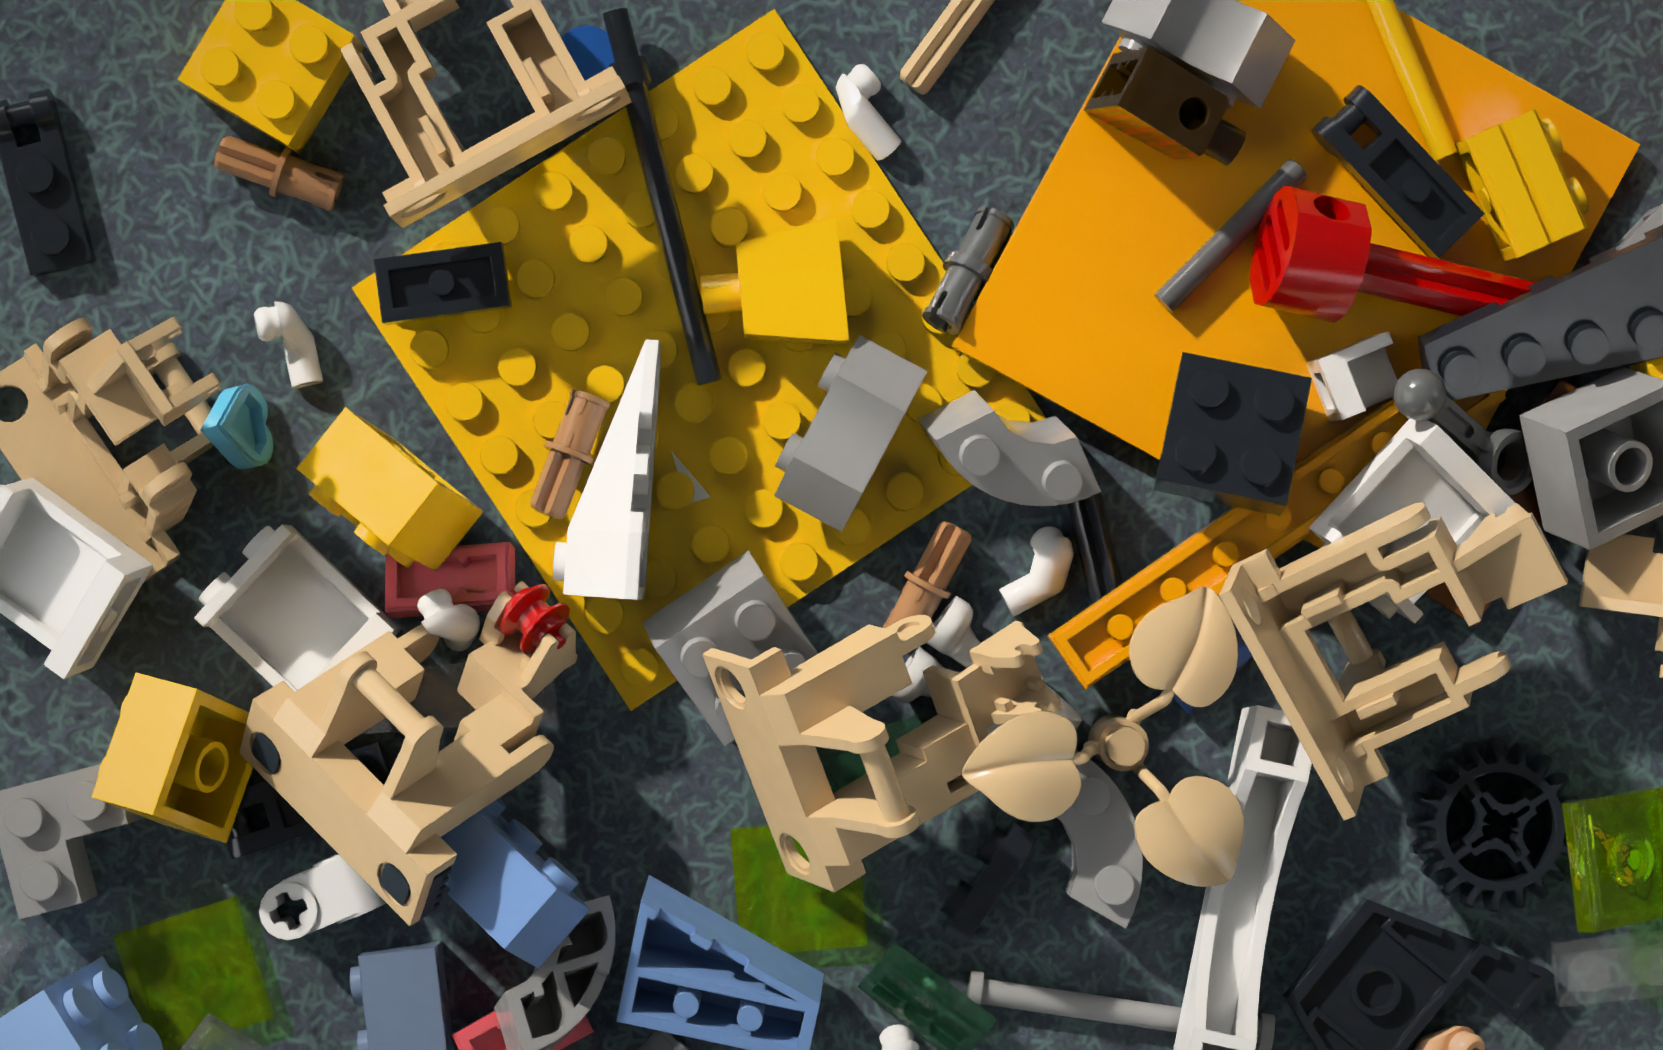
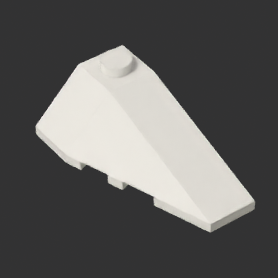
[553,339,662,600]

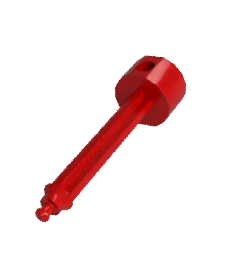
[1249,186,1536,323]

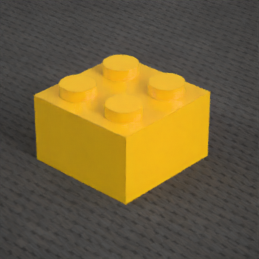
[178,0,365,155]
[296,407,484,572]
[91,673,253,844]

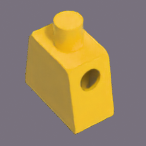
[700,217,849,346]

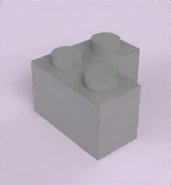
[0,764,143,920]

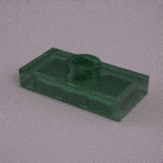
[857,941,997,1050]

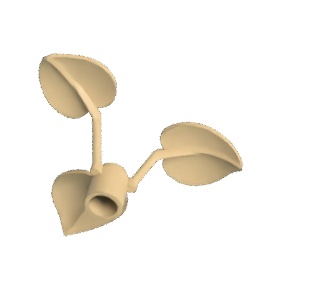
[962,586,1244,887]

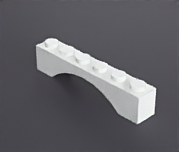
[1173,705,1312,1050]

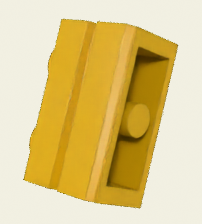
[1455,108,1589,262]

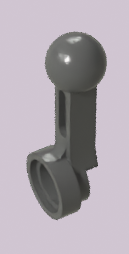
[1393,369,1533,495]

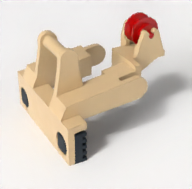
[239,581,578,926]

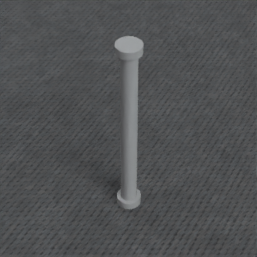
[966,970,1275,1050]

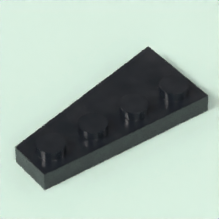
[1418,225,1663,400]

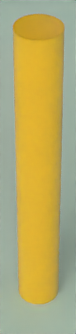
[1366,0,1458,161]

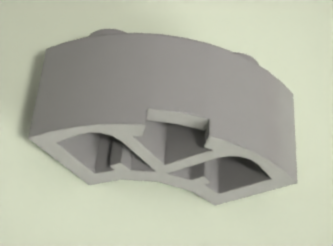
[1102,0,1296,109]
[774,335,927,532]
[918,390,1101,506]
[1057,750,1143,929]
[494,895,615,1050]

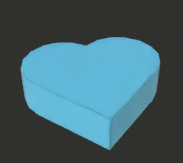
[200,383,273,470]

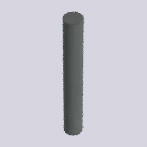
[1154,159,1308,313]

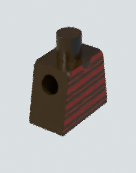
[1083,46,1246,166]

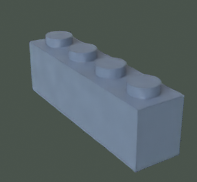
[350,941,455,1050]

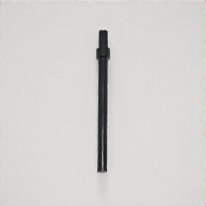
[603,8,722,386]

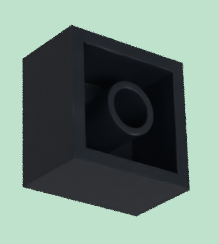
[1153,352,1312,516]

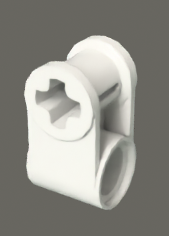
[259,854,386,940]

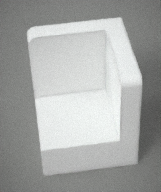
[1306,331,1397,422]

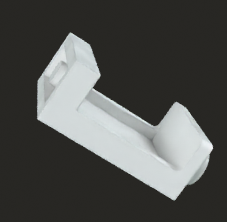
[1309,419,1516,623]
[0,477,153,679]
[194,524,402,692]

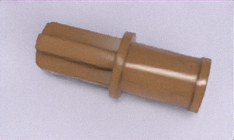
[214,136,345,212]
[530,389,610,519]
[882,521,971,628]

